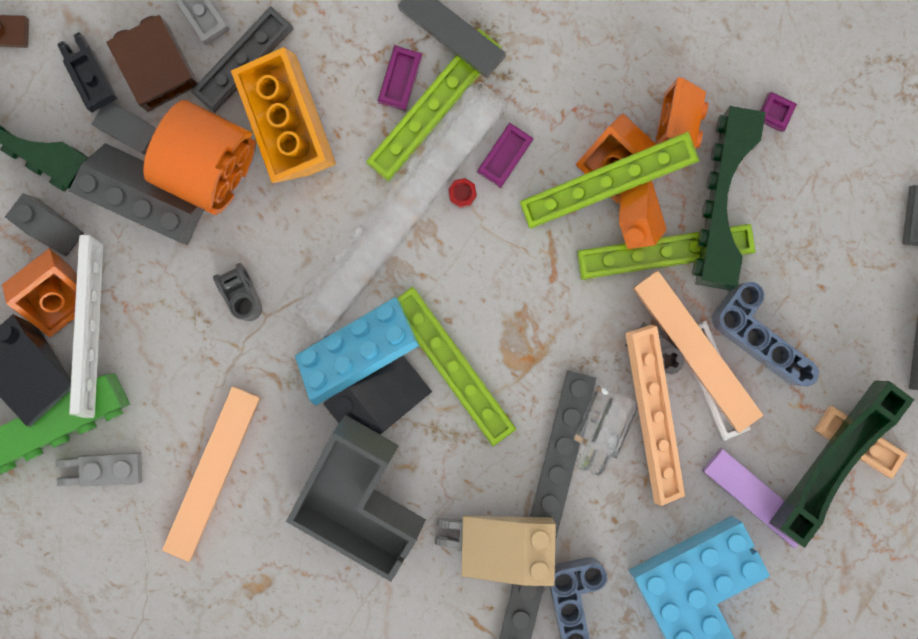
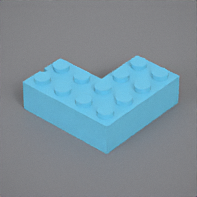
[629,516,770,639]

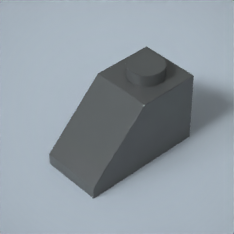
[5,193,84,256]

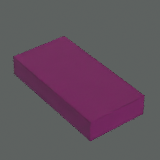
[377,45,422,111]
[477,122,534,188]

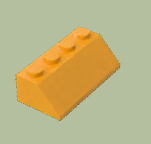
[231,47,336,183]

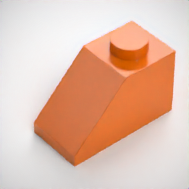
[619,181,667,249]

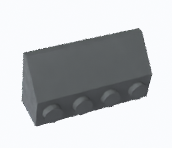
[69,143,204,245]

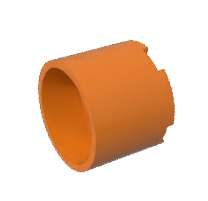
[143,100,256,215]

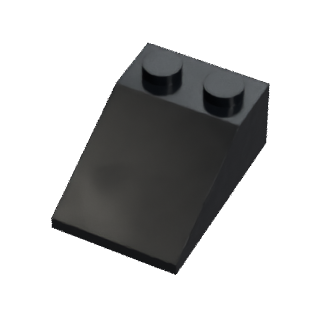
[0,314,71,427]
[323,356,432,435]

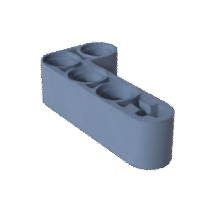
[712,282,819,387]
[550,558,607,639]

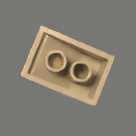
[461,515,556,586]

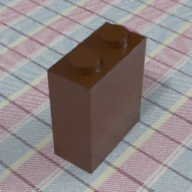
[106,15,198,112]

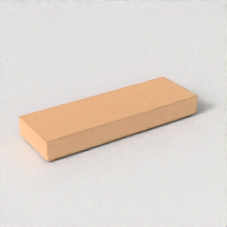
[814,406,908,479]

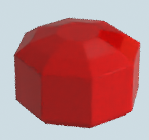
[448,178,477,208]

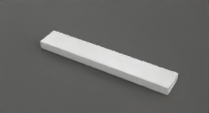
[69,235,103,418]

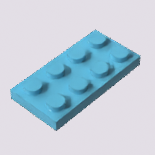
[295,297,419,406]

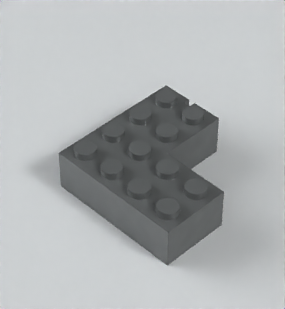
[286,415,426,582]

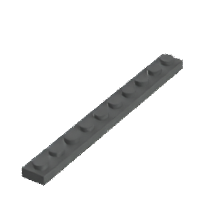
[499,370,597,639]

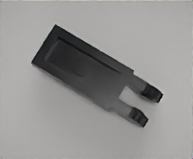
[57,32,118,113]

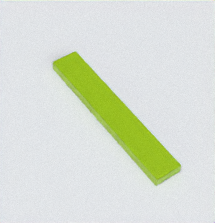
[366,28,501,182]
[519,132,700,229]
[576,224,756,280]
[397,287,517,446]

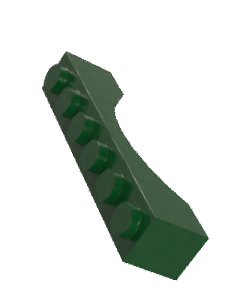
[692,106,766,291]
[0,125,89,192]
[769,380,914,548]

